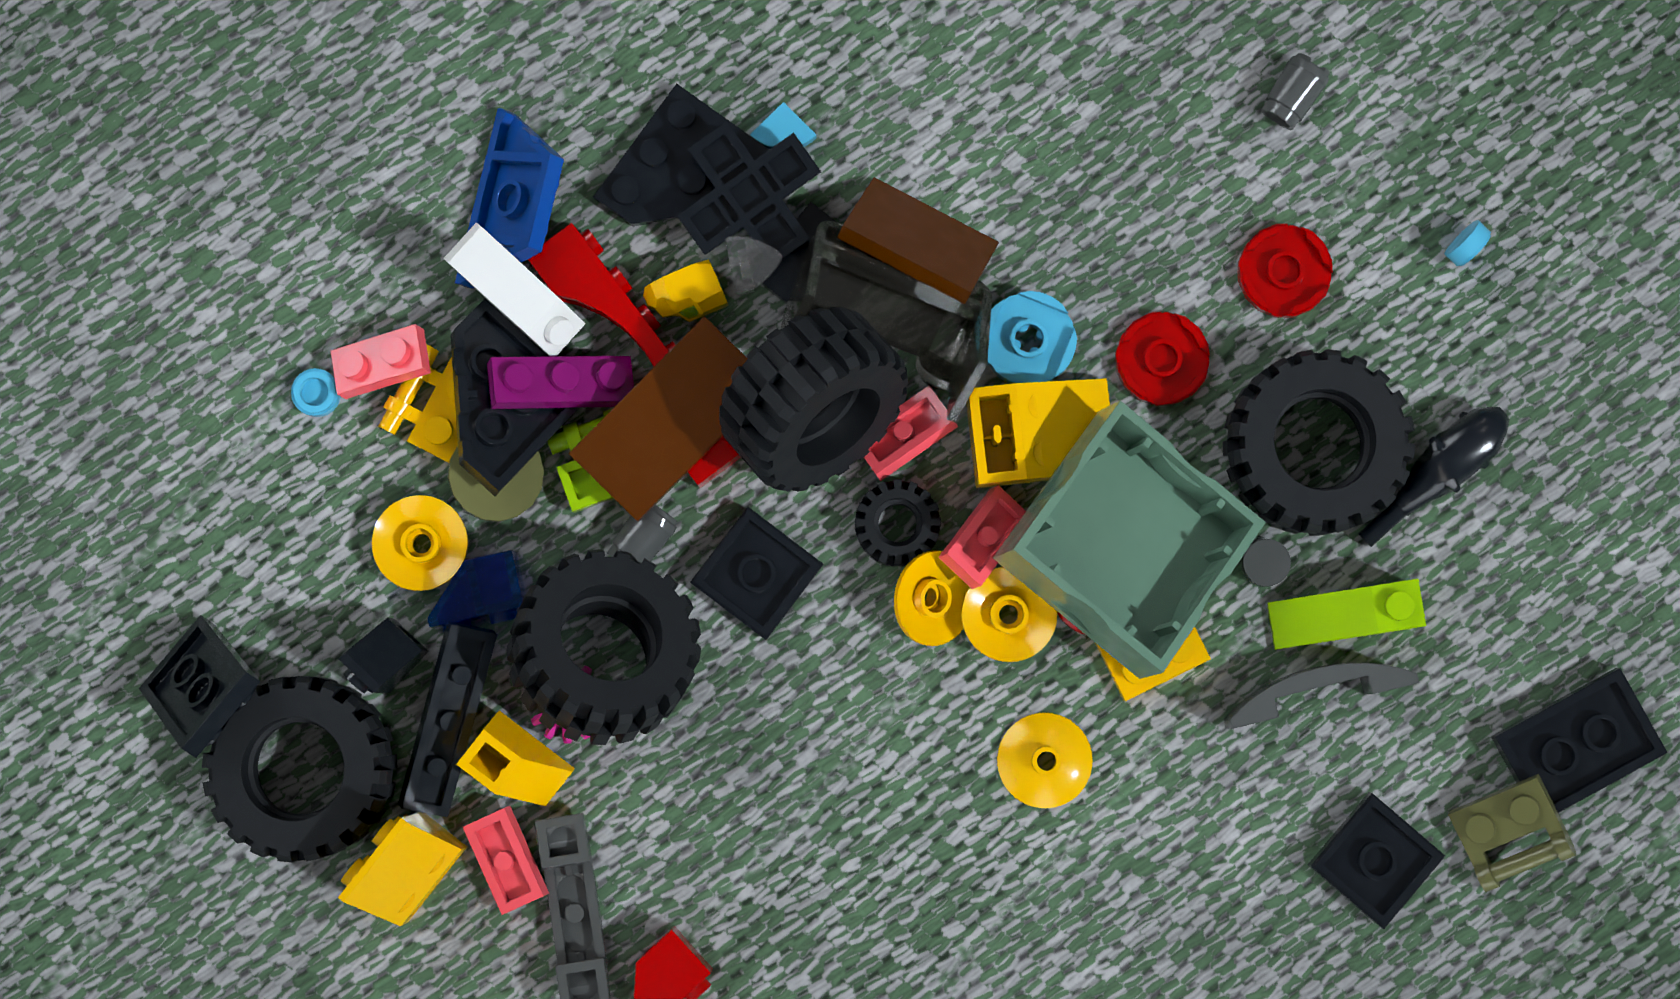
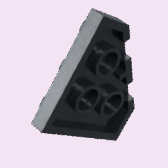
[593,83,770,227]
[450,298,579,497]

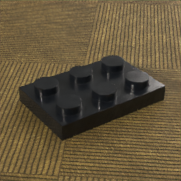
[139,615,260,758]
[1491,668,1668,813]

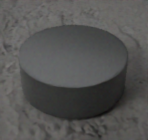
[1241,539,1291,587]

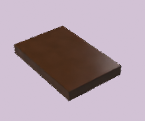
[837,177,999,304]

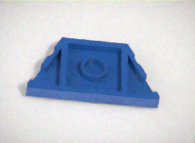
[455,108,564,289]

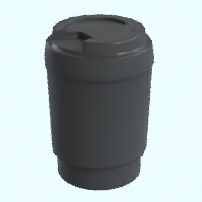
[1261,53,1329,130]
[607,505,678,564]

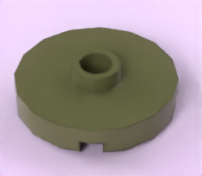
[447,446,544,522]

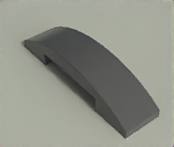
[1224,663,1420,729]
[535,813,611,999]

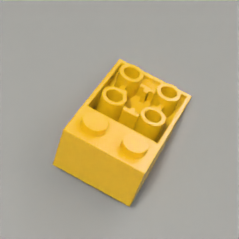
[965,378,1110,488]
[338,812,468,926]

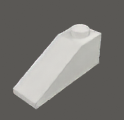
[443,223,586,356]

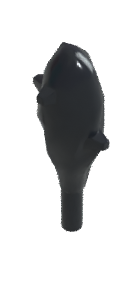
[1358,407,1510,547]

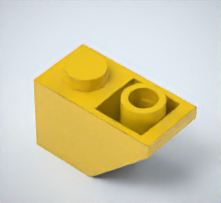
[456,710,575,806]

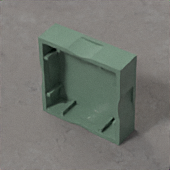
[993,400,1266,679]

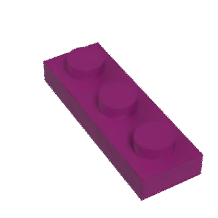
[487,356,634,409]

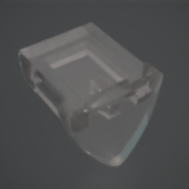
[726,236,782,296]

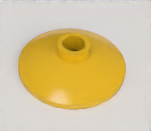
[372,495,468,591]
[894,550,970,646]
[961,567,1057,662]
[997,713,1093,808]

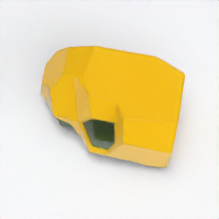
[643,259,728,322]

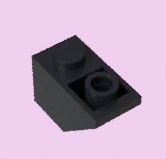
[339,617,429,694]

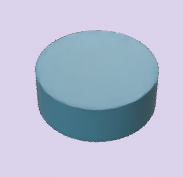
[1444,220,1491,266]
[291,368,341,417]

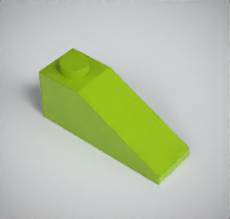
[1267,579,1426,650]

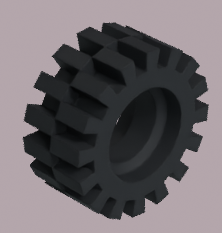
[855,479,941,567]

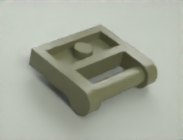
[1448,774,1576,892]

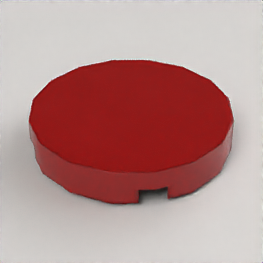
[1238,224,1333,318]
[1115,312,1210,406]

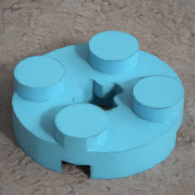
[981,291,1077,384]

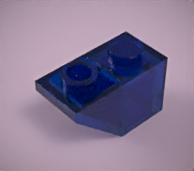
[427,550,526,633]

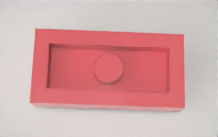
[330,324,431,399]
[864,385,958,481]
[938,485,1026,589]
[463,806,549,915]

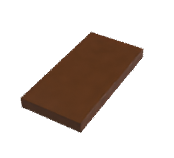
[569,316,748,522]

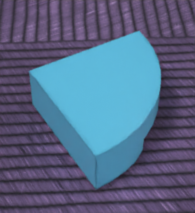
[750,102,817,149]

